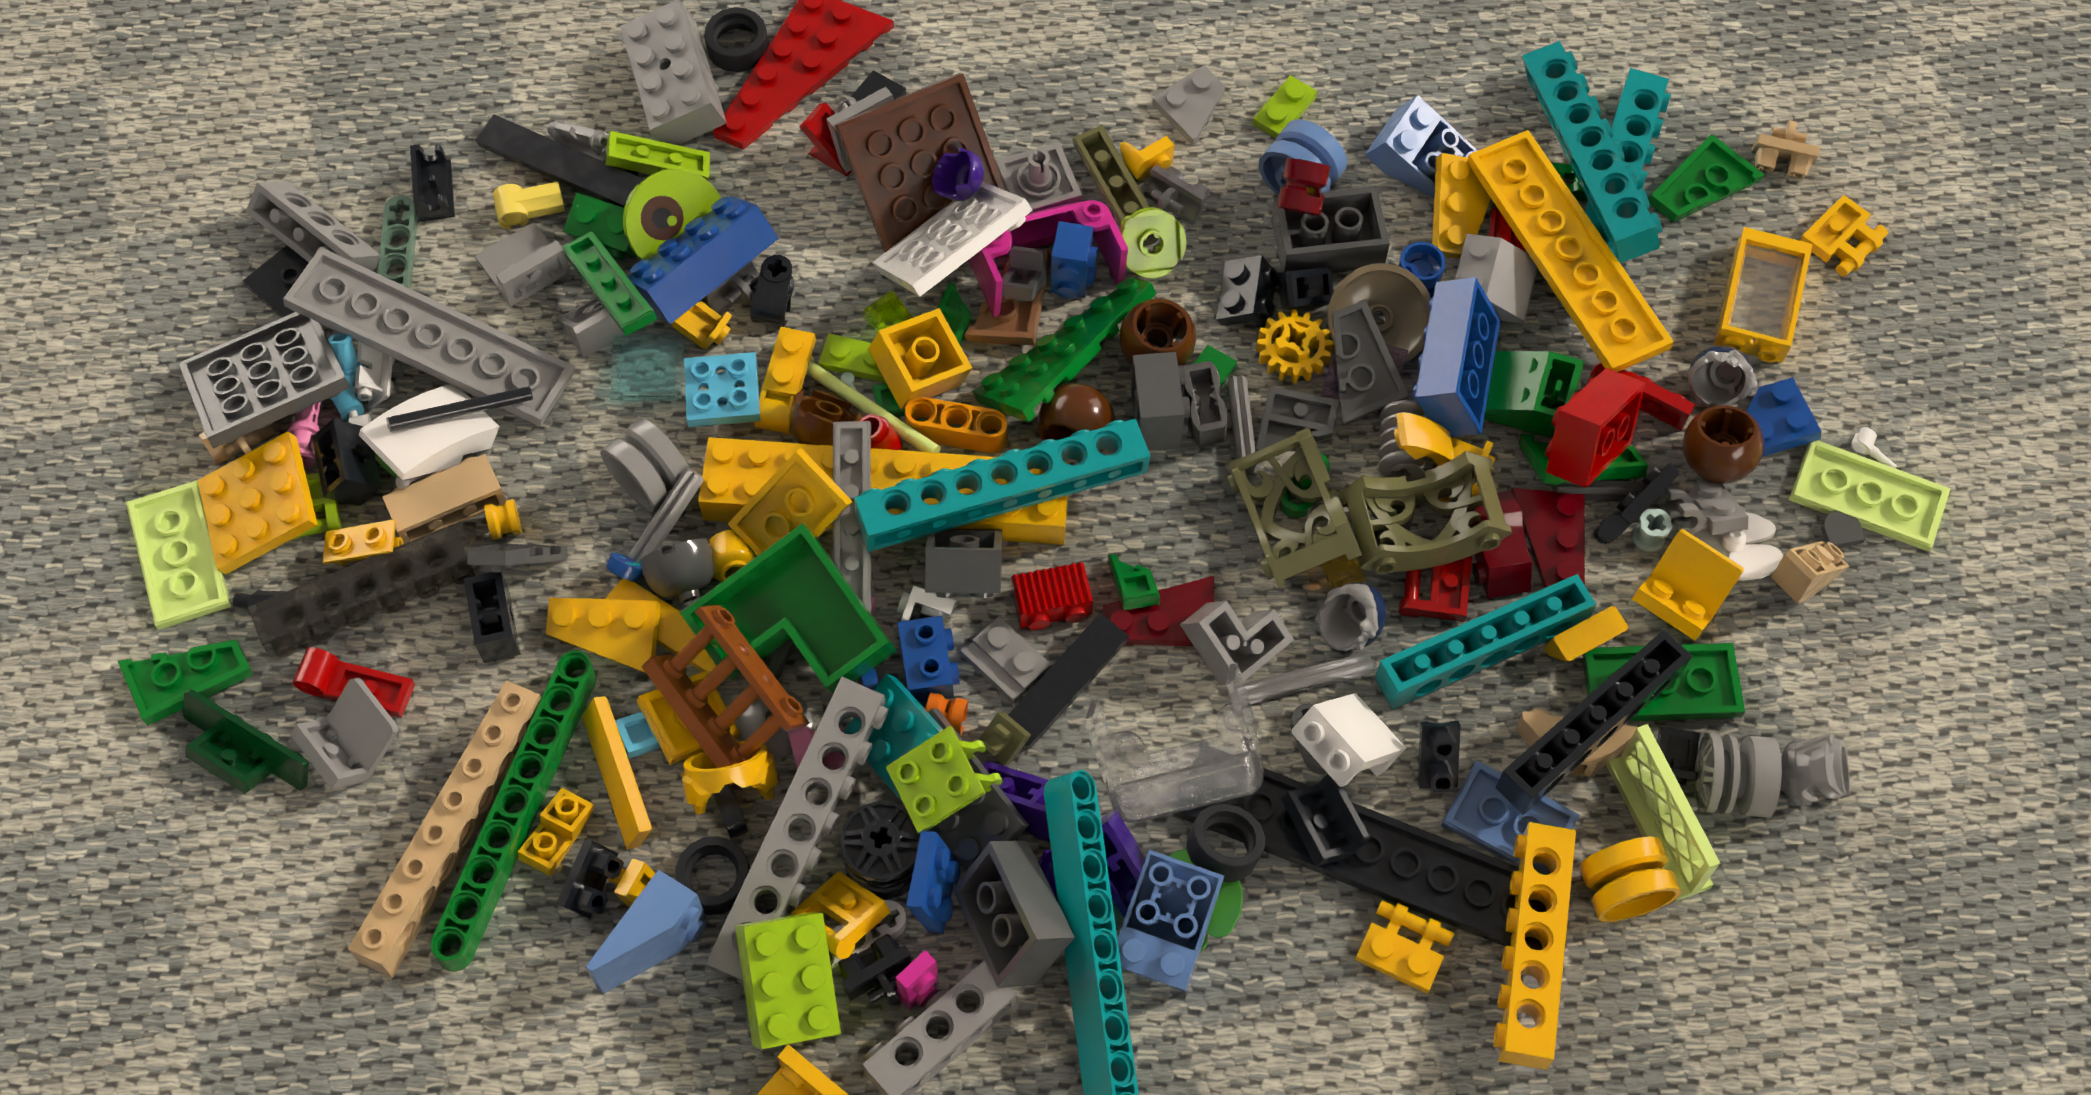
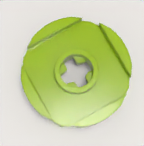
[1119,207,1187,278]

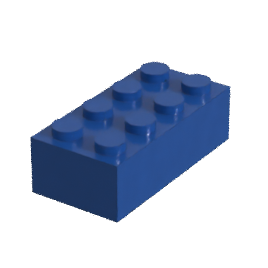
[627,196,779,324]
[1413,277,1501,437]

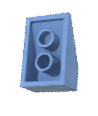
[585,869,706,994]

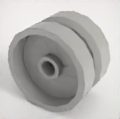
[600,418,690,512]

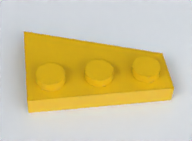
[1432,153,1491,259]
[545,597,661,674]

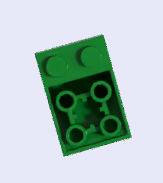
[1484,351,1584,439]

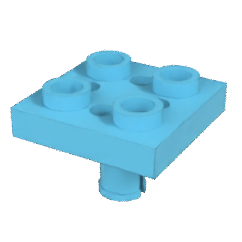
[684,352,761,427]

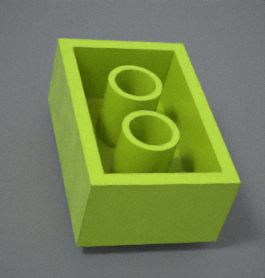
[735,912,841,1049]

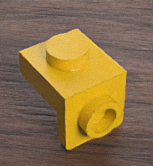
[671,300,733,350]

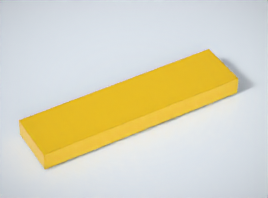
[605,578,718,674]
[582,696,652,850]

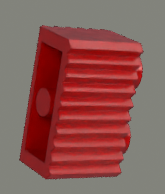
[1011,562,1093,630]

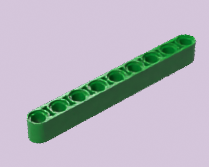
[430,651,596,972]

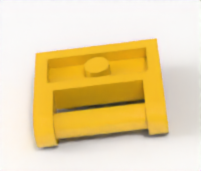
[790,871,891,959]

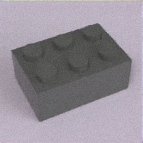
[1271,186,1390,272]
[953,841,1075,987]

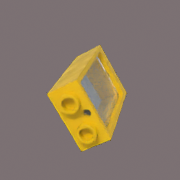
[1714,227,1813,363]

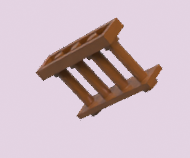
[641,605,810,785]

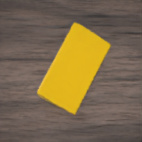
[1544,606,1628,662]

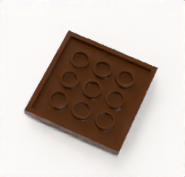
[834,73,1006,252]

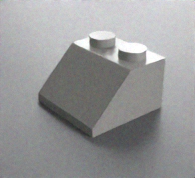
[1455,234,1538,324]

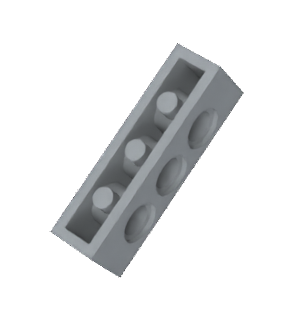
[246,181,381,272]
[862,960,1017,1095]

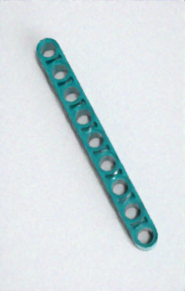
[1044,770,1139,1095]

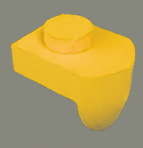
[1120,135,1174,181]

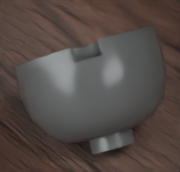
[639,538,714,603]

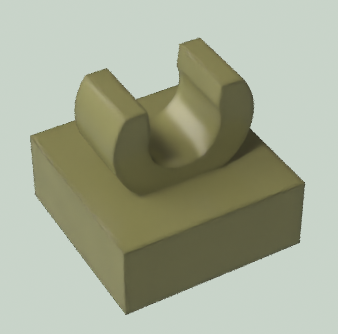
[978,711,1031,766]

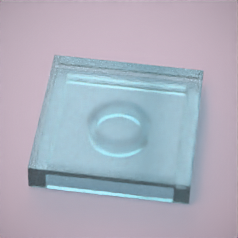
[610,335,685,402]

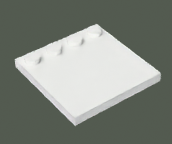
[872,181,1033,297]

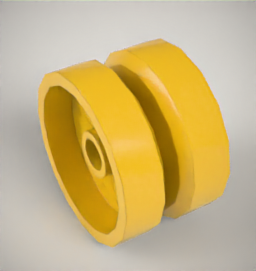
[1579,836,1682,922]

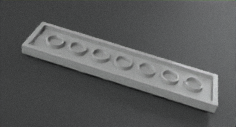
[283,247,575,427]

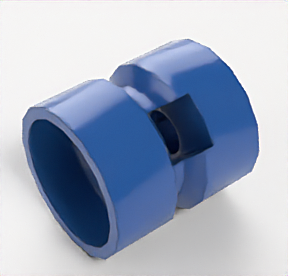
[1398,242,1446,298]

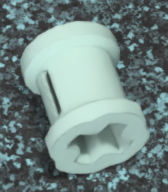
[1632,509,1672,552]

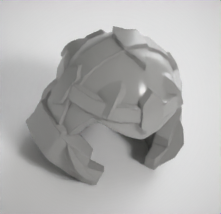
[1780,732,1850,806]

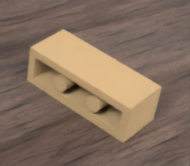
[382,454,506,546]

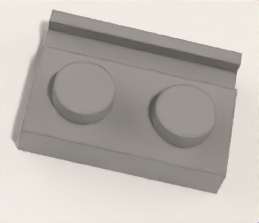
[960,616,1051,704]

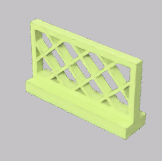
[1606,724,1720,901]

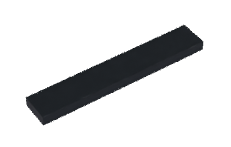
[475,114,644,208]

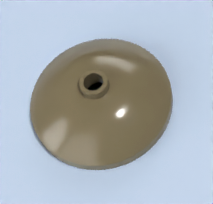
[1327,263,1431,367]

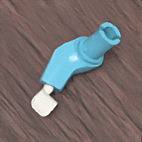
[329,332,371,427]

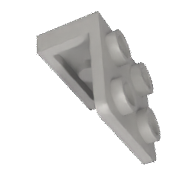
[290,678,398,789]

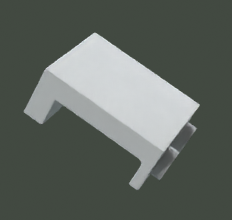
[1291,693,1406,787]

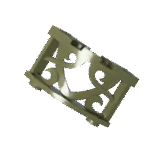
[1226,427,1362,588]
[1339,451,1512,575]

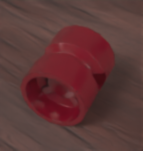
[1277,158,1331,216]

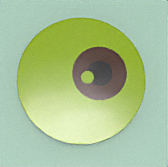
[623,169,721,261]

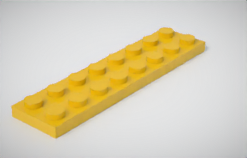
[1467,130,1674,372]

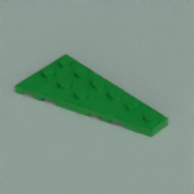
[972,277,1157,423]

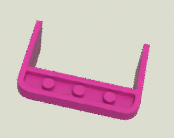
[968,200,1128,317]

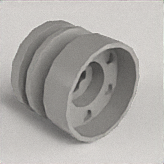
[1695,733,1782,818]

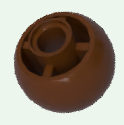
[1120,298,1196,366]
[1037,383,1115,460]
[1683,405,1764,484]

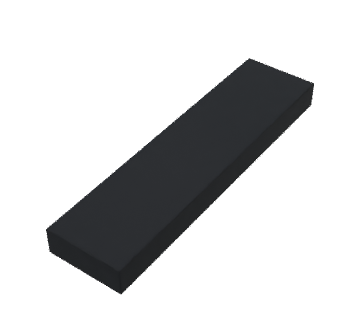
[1008,613,1129,749]

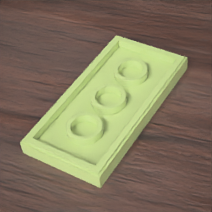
[1789,440,1951,552]
[126,480,231,630]

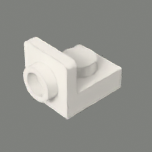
[896,585,956,622]

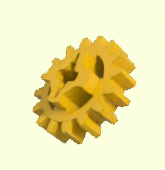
[1256,310,1334,384]

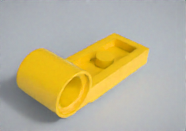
[754,327,816,434]

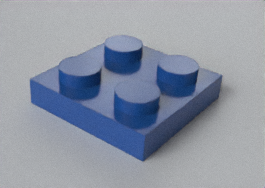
[906,831,960,934]

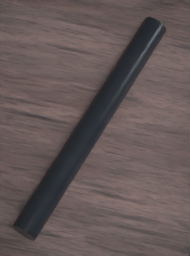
[386,386,533,432]

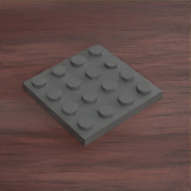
[178,312,350,449]

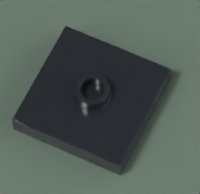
[243,245,309,318]

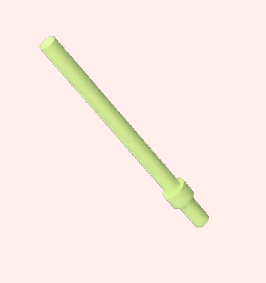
[771,341,941,453]

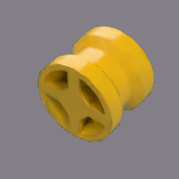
[484,499,522,540]

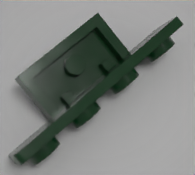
[183,689,309,794]

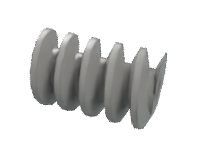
[1378,400,1425,482]

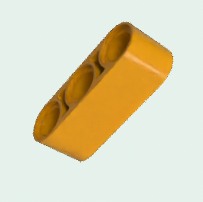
[905,397,1008,453]

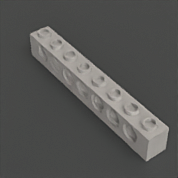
[705,677,889,982]

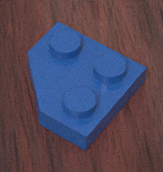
[1746,377,1822,457]

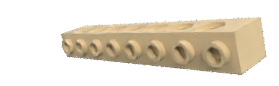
[348,680,541,978]

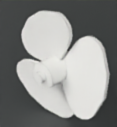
[1693,512,1783,581]

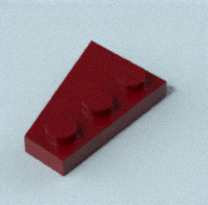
[1511,488,1585,588]
[1103,576,1214,647]

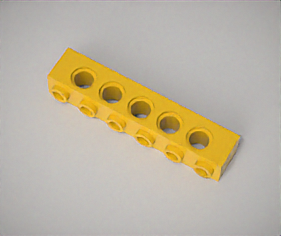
[1493,822,1576,1070]

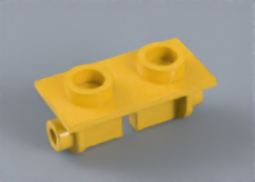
[322,519,404,566]

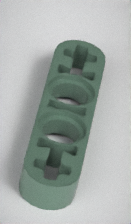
[378,195,418,289]

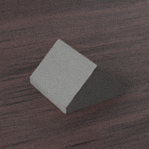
[556,297,624,358]

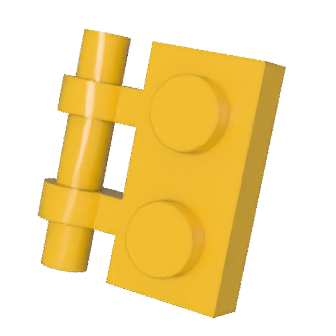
[1800,195,1888,277]
[1355,900,1455,994]

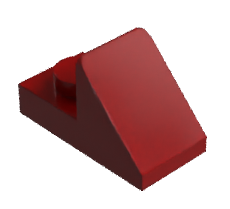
[799,103,852,176]

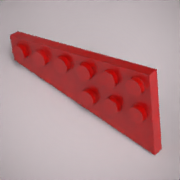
[713,0,894,150]

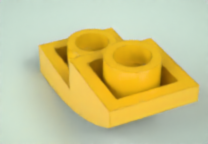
[1394,412,1454,466]
[518,788,594,877]

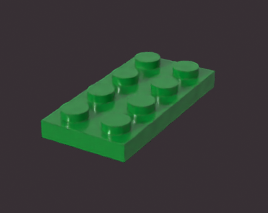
[1582,643,1745,721]

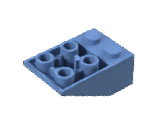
[1365,95,1478,198]
[1117,849,1224,992]

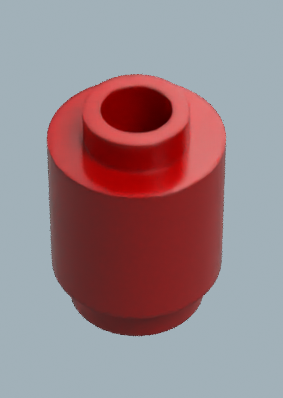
[860,414,903,450]

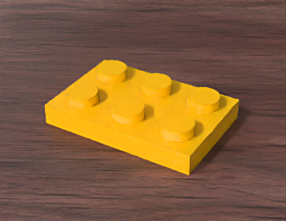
[728,448,853,556]

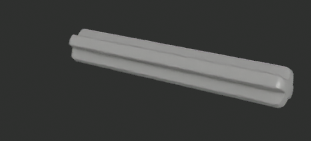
[1228,653,1373,708]

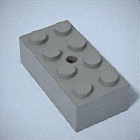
[620,0,727,145]

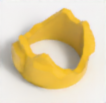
[682,741,778,815]

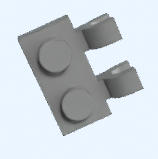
[1665,482,1749,535]

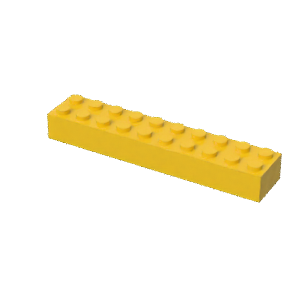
[698,437,1070,545]

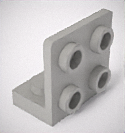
[476,223,571,307]

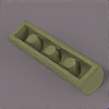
[1072,125,1158,246]

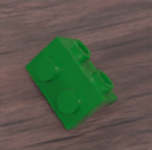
[563,193,636,261]

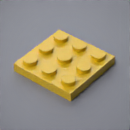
[197,431,318,575]

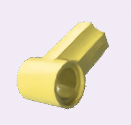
[493,181,565,229]

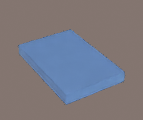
[1441,760,1580,875]

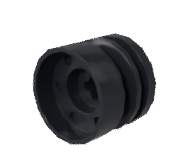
[840,801,921,900]

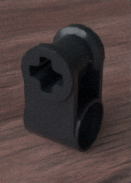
[750,255,794,325]

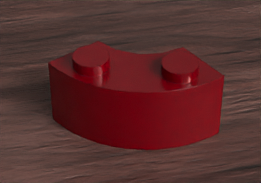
[1469,491,1532,598]

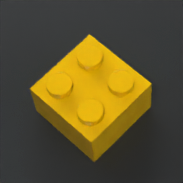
[868,308,972,409]

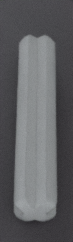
[1228,375,1257,473]
[629,468,703,564]

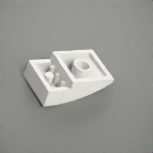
[359,385,500,480]

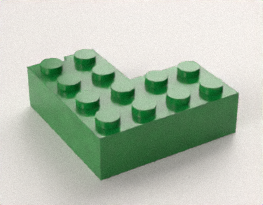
[680,523,897,694]

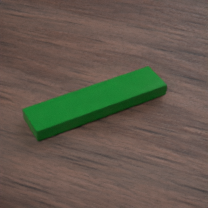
[562,231,657,336]

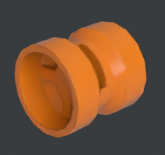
[925,692,969,737]

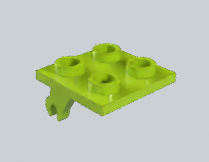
[886,726,1003,834]

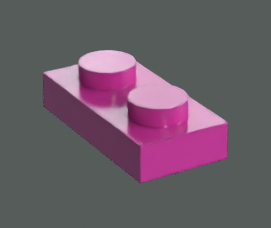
[895,950,939,1010]

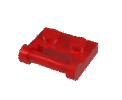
[1399,545,1472,622]

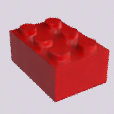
[1545,368,1646,488]

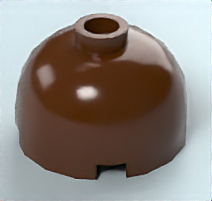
[789,390,863,446]

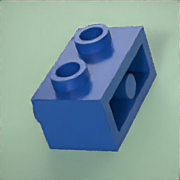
[1051,221,1098,299]
[898,616,960,702]

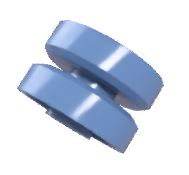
[1259,119,1347,195]

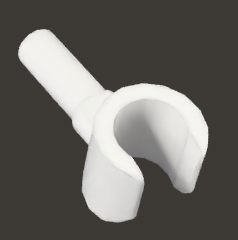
[1851,427,1897,468]

